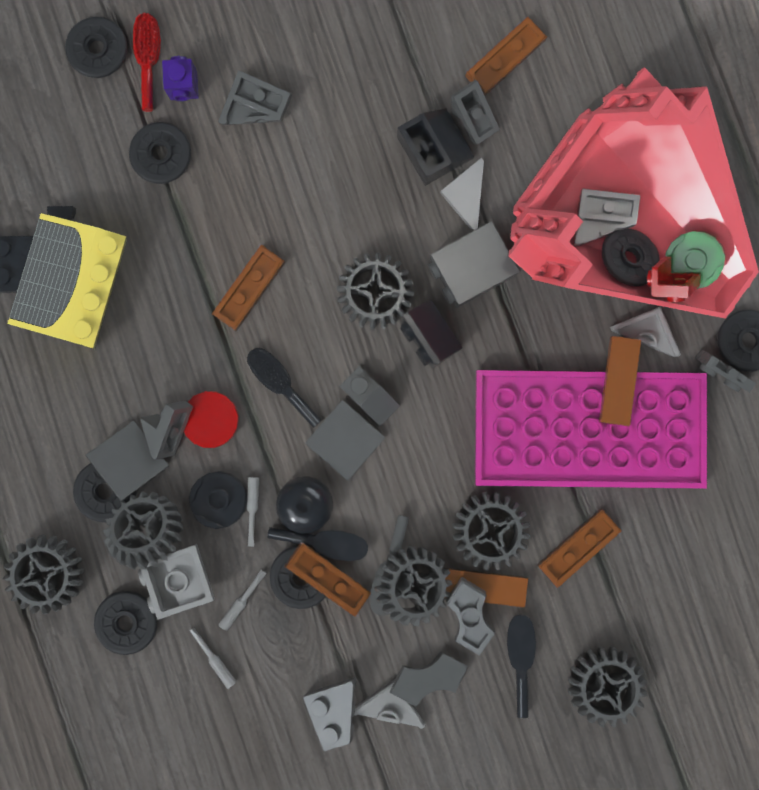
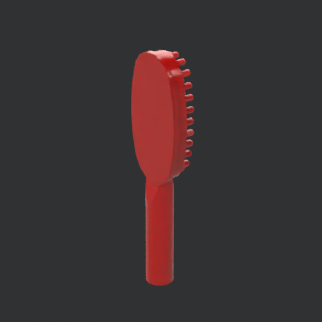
[133,12,161,112]

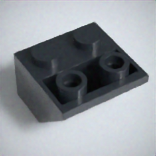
[397,108,474,186]
[400,300,463,369]

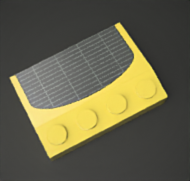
[7,213,127,349]

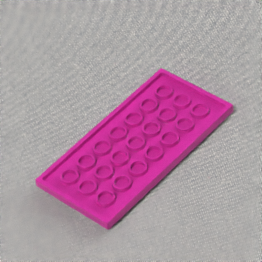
[475,370,707,489]

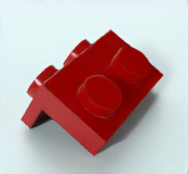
[647,256,701,302]

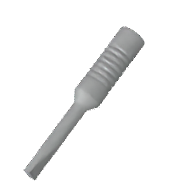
[247,477,259,547]
[218,570,267,631]
[190,628,237,689]

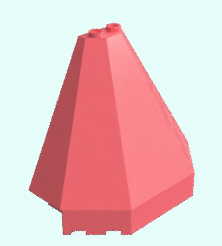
[508,67,759,319]

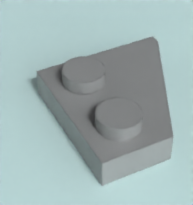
[574,189,640,246]

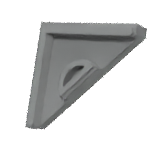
[440,158,484,232]
[610,306,681,357]
[355,679,426,729]

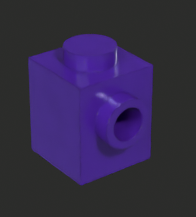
[162,56,199,101]

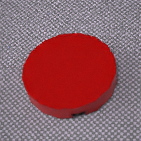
[184,391,239,448]

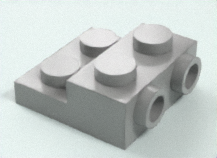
[138,544,215,620]

